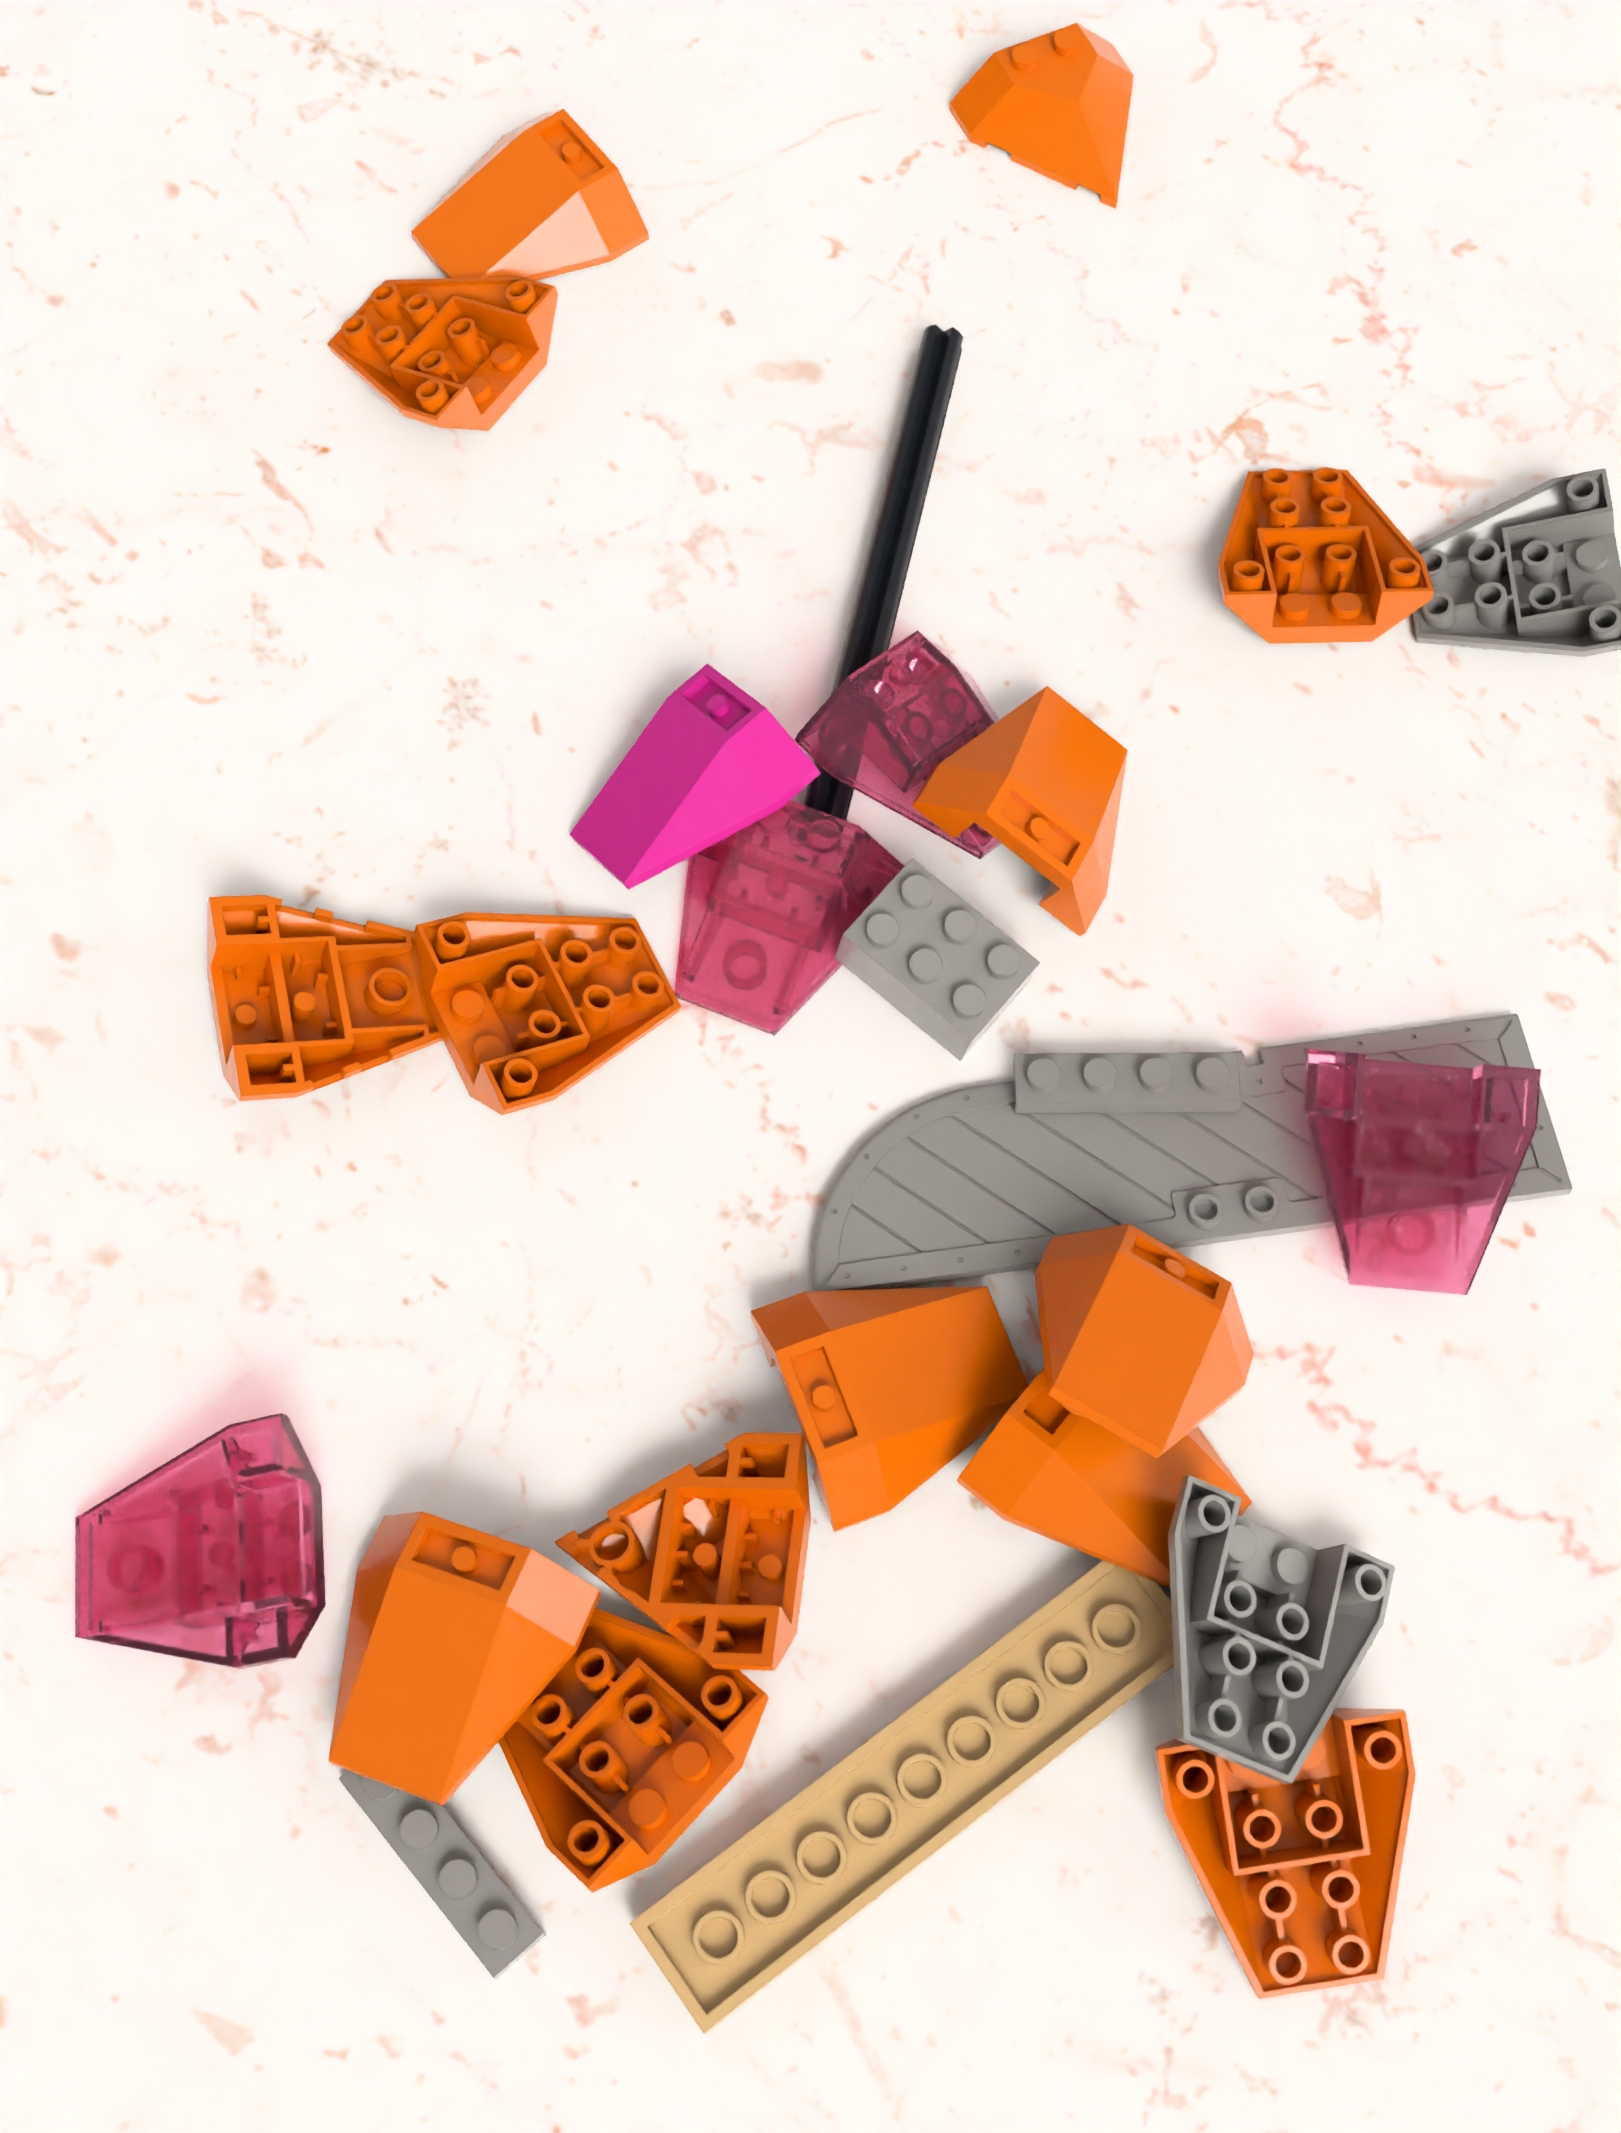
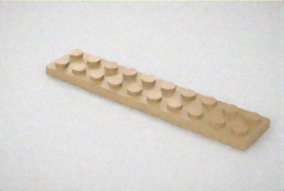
[629,1561,1174,2035]

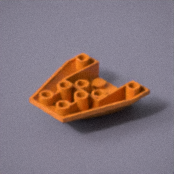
[411,109,649,281]
[327,276,558,431]
[1217,467,1434,644]
[911,686,1128,937]
[414,912,681,1115]
[1034,1224,1254,1458]
[750,1286,1029,1533]
[956,1367,1252,1588]
[328,1511,602,1806]
[498,1608,769,1893]
[1154,1708,1416,1999]

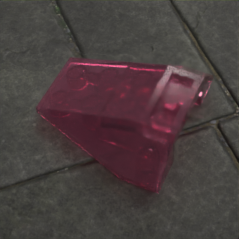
[795,630,1002,859]

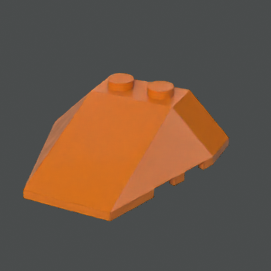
[207,895,443,1101]

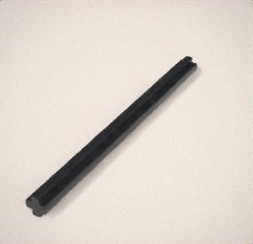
[796,324,963,854]

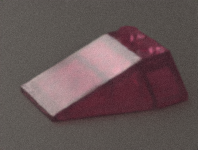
[674,800,904,1036]
[1303,1049,1541,1295]
[75,1413,326,1669]

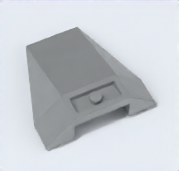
[1413,468,1621,657]
[1168,1475,1395,1784]

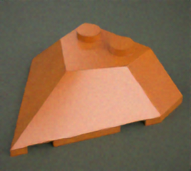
[949,23,1134,209]
[554,1433,811,1671]

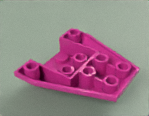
[569,663,821,890]

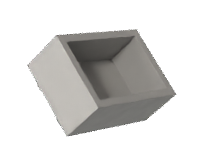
[834,858,1040,1062]

